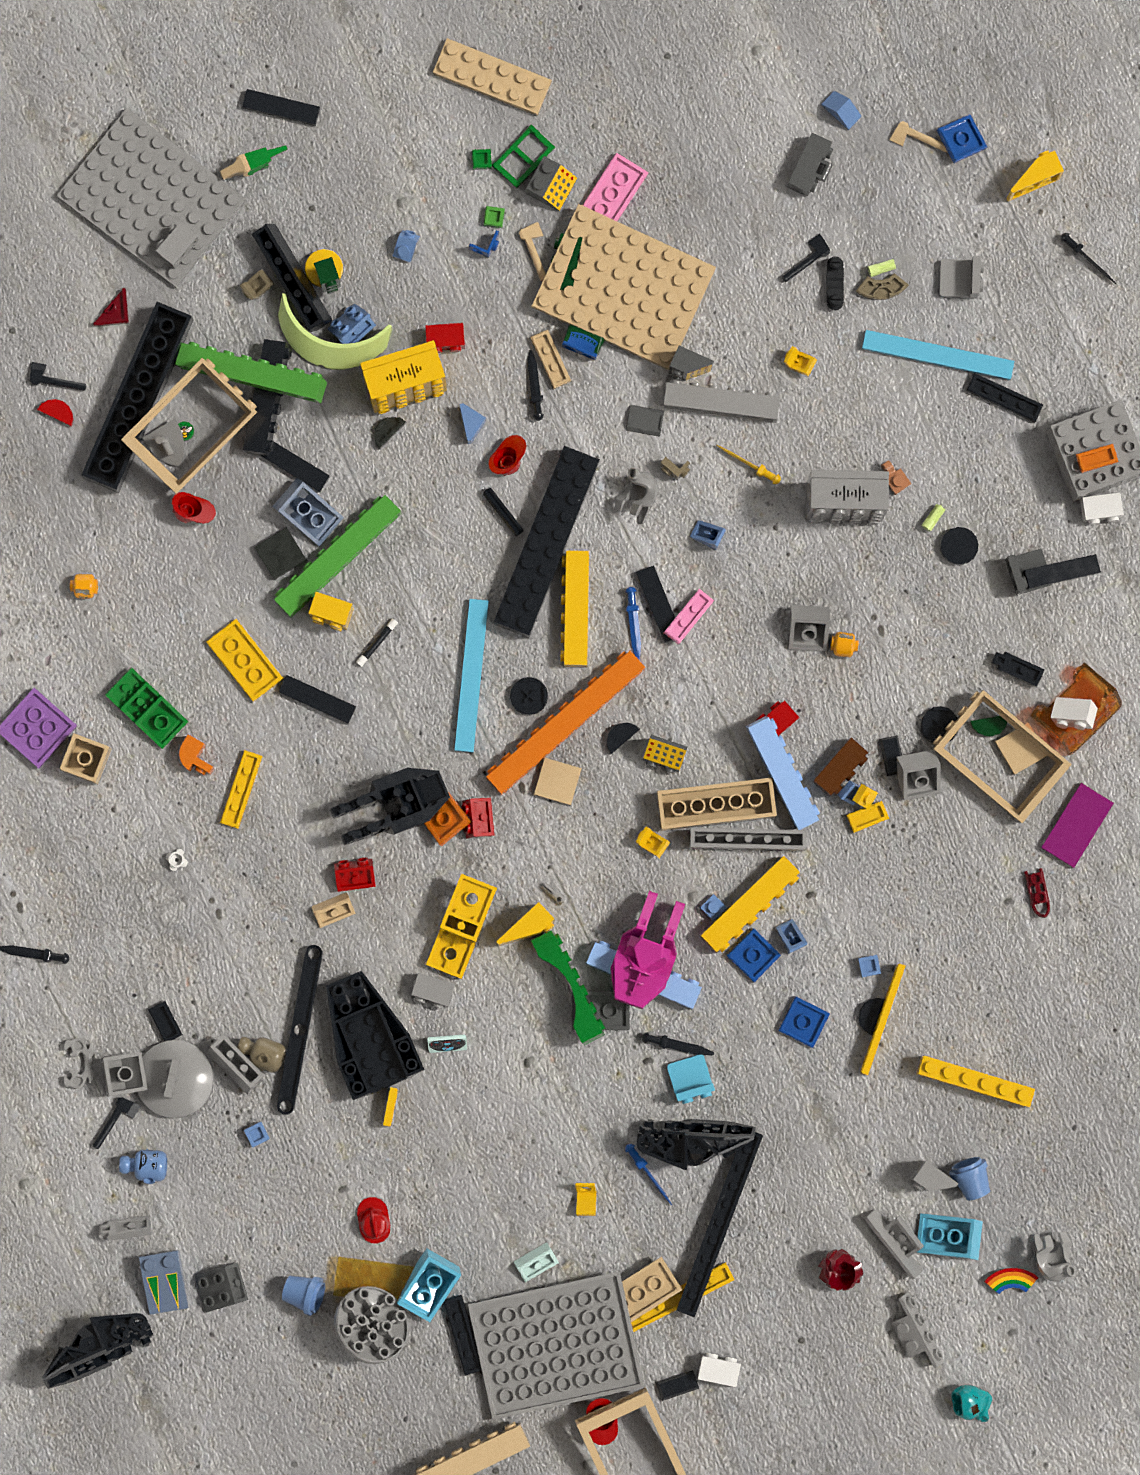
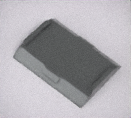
[626,405,664,437]

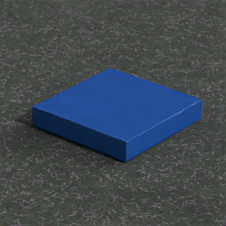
[937,115,987,163]
[727,928,781,982]
[778,996,830,1048]

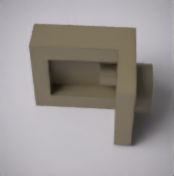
[240,270,274,300]
[660,457,690,480]

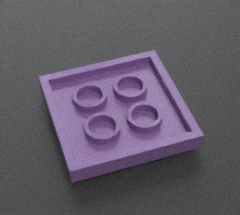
[0,688,77,769]

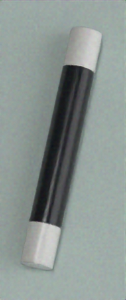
[356,618,398,667]

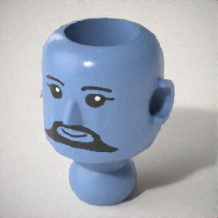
[119,1149,167,1184]

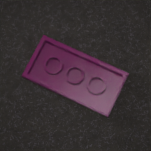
[1041,783,1114,868]

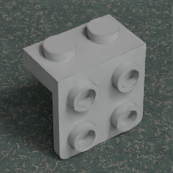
[939,256,984,298]

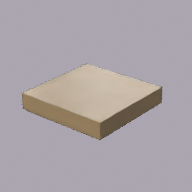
[995,723,1047,775]
[534,758,582,806]

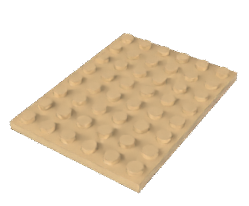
[532,204,716,370]

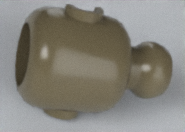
[237,1037,286,1073]

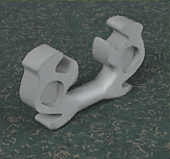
[64,1038,94,1089]

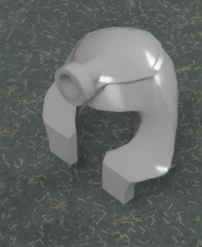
[614,468,658,524]
[1033,1231,1076,1282]

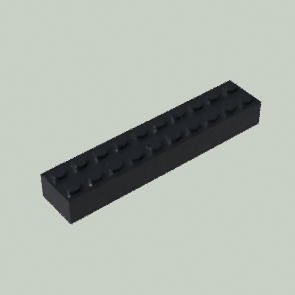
[81,301,194,493]
[494,446,600,638]

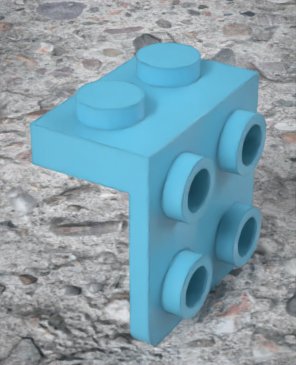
[667,1055,715,1104]

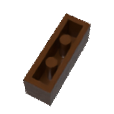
[813,737,869,797]

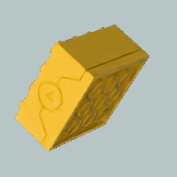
[360,340,447,414]

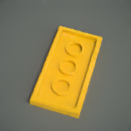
[206,619,283,702]

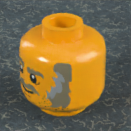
[70,574,98,599]
[830,632,859,658]

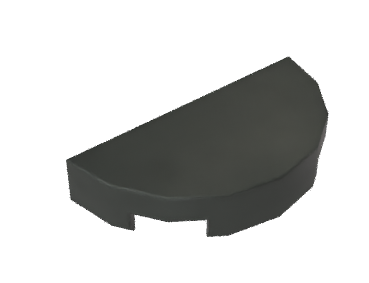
[374,417,406,449]

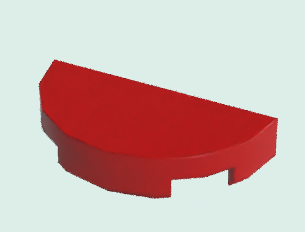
[37,399,74,427]

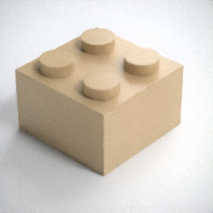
[60,733,112,785]

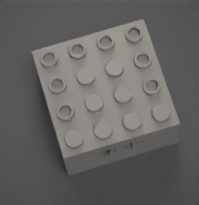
[1046,399,1140,503]
[806,470,889,525]

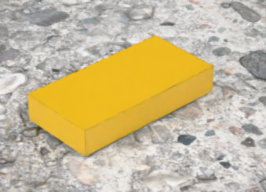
[846,801,889,833]
[383,1087,398,1127]

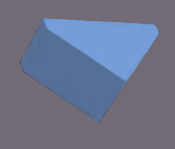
[821,91,862,130]
[460,404,486,444]
[690,520,726,550]
[776,919,807,954]

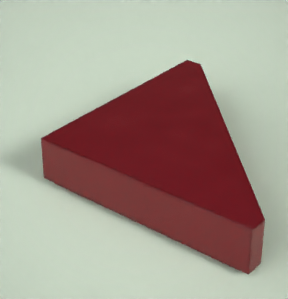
[93,288,129,327]

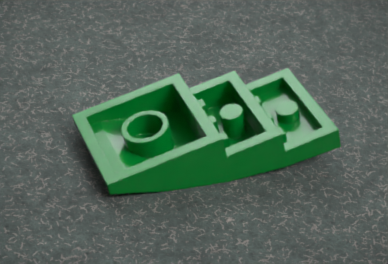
[104,667,189,749]

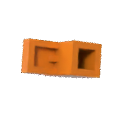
[179,734,214,775]

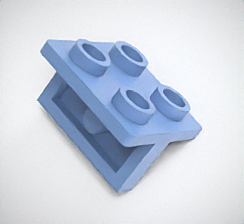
[328,304,376,344]

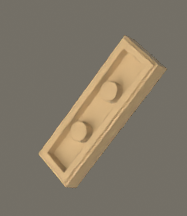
[530,329,571,389]

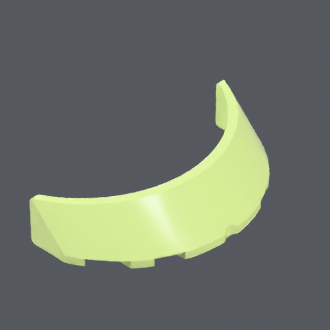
[278,293,393,370]

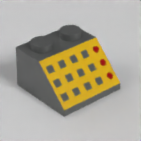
[526,156,577,211]
[668,345,714,381]
[643,735,688,774]

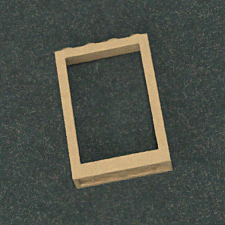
[121,358,257,494]
[933,690,1072,823]
[575,1387,686,1475]

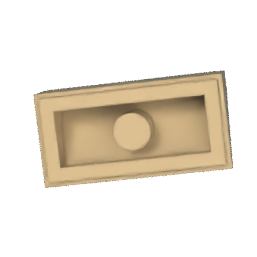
[312,892,356,928]

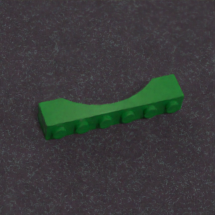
[531,930,606,1046]

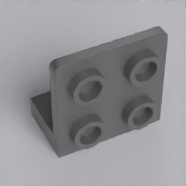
[1005,549,1052,596]
[195,1262,249,1313]

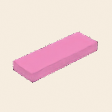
[664,589,714,645]

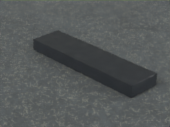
[242,89,320,126]
[966,373,1043,423]
[260,442,330,492]
[1023,554,1101,589]
[636,565,675,643]
[279,675,356,724]
[444,1295,482,1376]

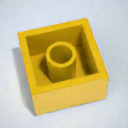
[309,592,354,632]

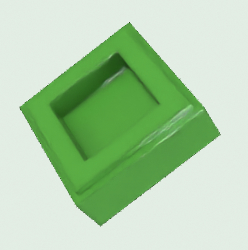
[483,206,505,228]

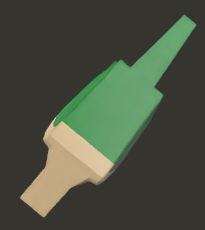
[220,145,288,180]

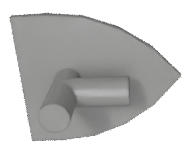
[143,419,184,467]

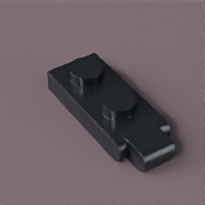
[991,652,1045,687]

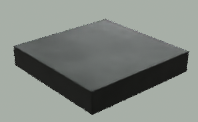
[254,527,307,580]

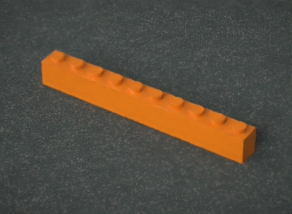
[486,650,645,795]

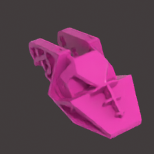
[610,890,685,1009]

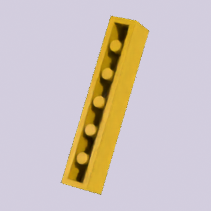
[560,551,589,667]
[700,856,800,953]
[916,1055,1035,1108]

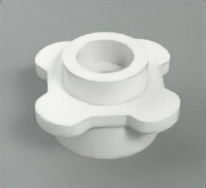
[166,849,188,871]

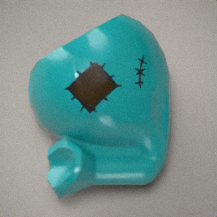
[951,1385,993,1422]

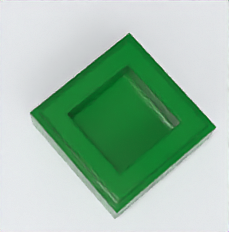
[472,149,492,170]

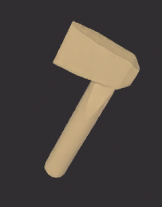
[889,121,947,152]
[519,222,546,281]

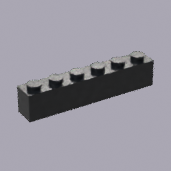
[252,224,332,331]
[243,339,292,457]

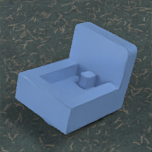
[393,230,420,262]

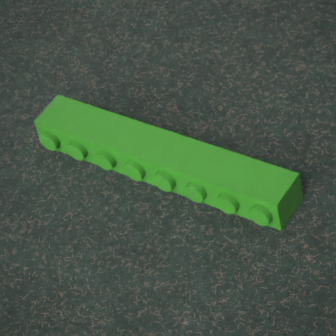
[175,342,327,404]
[274,495,402,618]

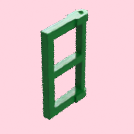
[492,125,555,189]

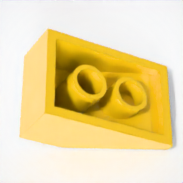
[1006,150,1064,202]
[496,902,555,946]

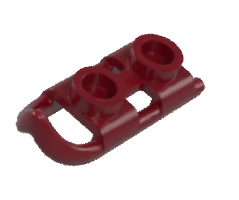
[1024,868,1050,918]

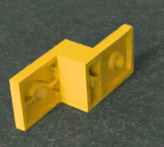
[426,874,497,979]

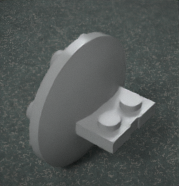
[138,1040,214,1118]
[334,1286,409,1364]

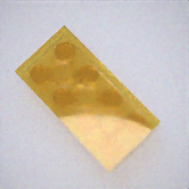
[333,1256,415,1300]

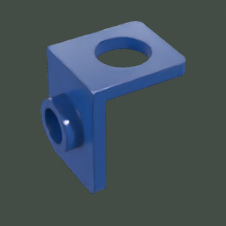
[469,230,500,258]

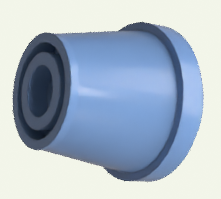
[949,1157,991,1201]
[282,1275,325,1316]

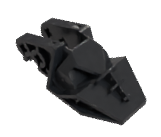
[330,767,450,846]
[636,1119,756,1170]
[42,1313,154,1389]

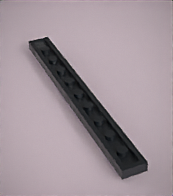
[676,1132,763,1318]

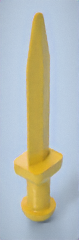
[716,445,781,485]

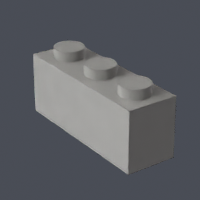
[207,1035,264,1095]

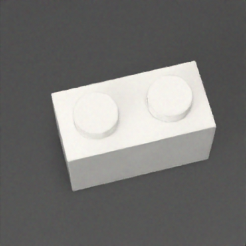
[1080,493,1124,525]
[1051,697,1098,730]
[697,1353,741,1387]

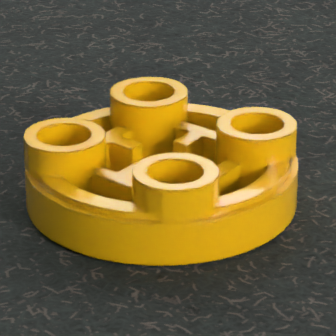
[305,249,343,287]

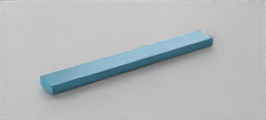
[862,330,1015,380]
[455,599,489,753]

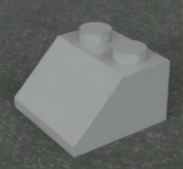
[788,605,830,651]
[897,750,941,800]
[101,1052,148,1097]
[910,1161,958,1192]

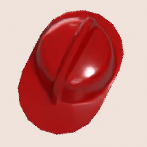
[488,435,527,476]
[172,492,216,524]
[357,1197,391,1244]
[586,1398,618,1445]

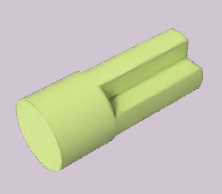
[867,259,896,277]
[921,504,946,532]

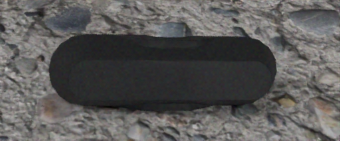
[826,256,844,311]

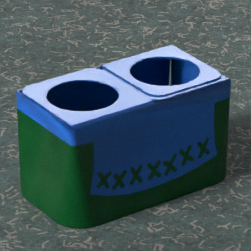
[562,325,605,360]

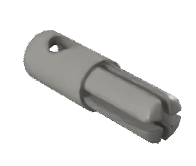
[542,883,566,905]

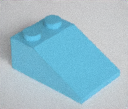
[918,1213,983,1260]
[397,1248,461,1322]

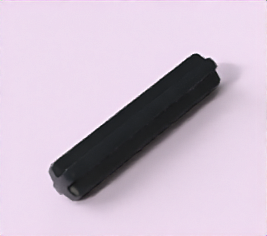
[483,487,524,537]

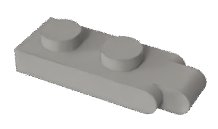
[99,1215,152,1241]

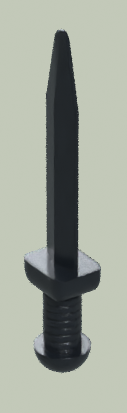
[1061,233,1117,284]
[528,350,544,421]
[0,945,70,964]
[642,1032,714,1056]

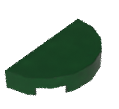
[970,716,1008,737]

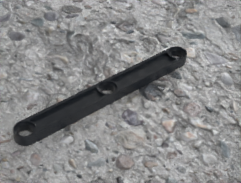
[277,945,323,1115]

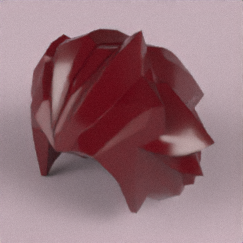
[818,1249,863,1291]

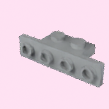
[865,1210,924,1280]
[892,1292,944,1368]

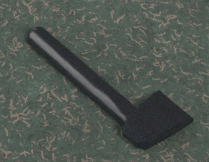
[782,233,830,282]
[30,362,86,391]
[93,1097,141,1149]

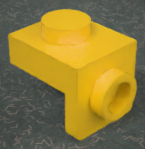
[784,346,817,376]
[852,784,878,810]
[636,826,670,859]

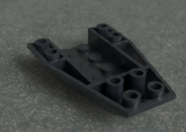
[326,971,425,1100]

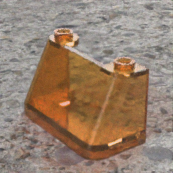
[1030,662,1122,755]

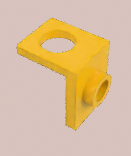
[575,1183,597,1216]

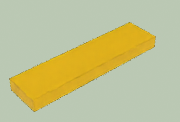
[220,750,263,829]

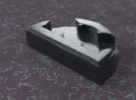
[607,722,640,755]
[858,998,885,1035]

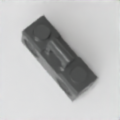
[787,133,833,196]

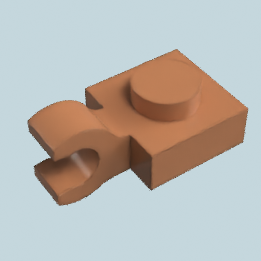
[881,460,911,495]

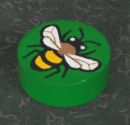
[178,421,194,441]

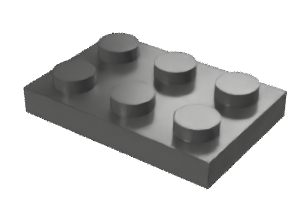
[572,991,630,1030]

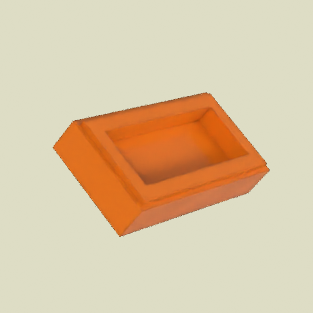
[1076,444,1119,473]

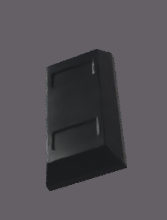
[879,735,902,776]
[148,1001,183,1042]
[656,1370,699,1401]

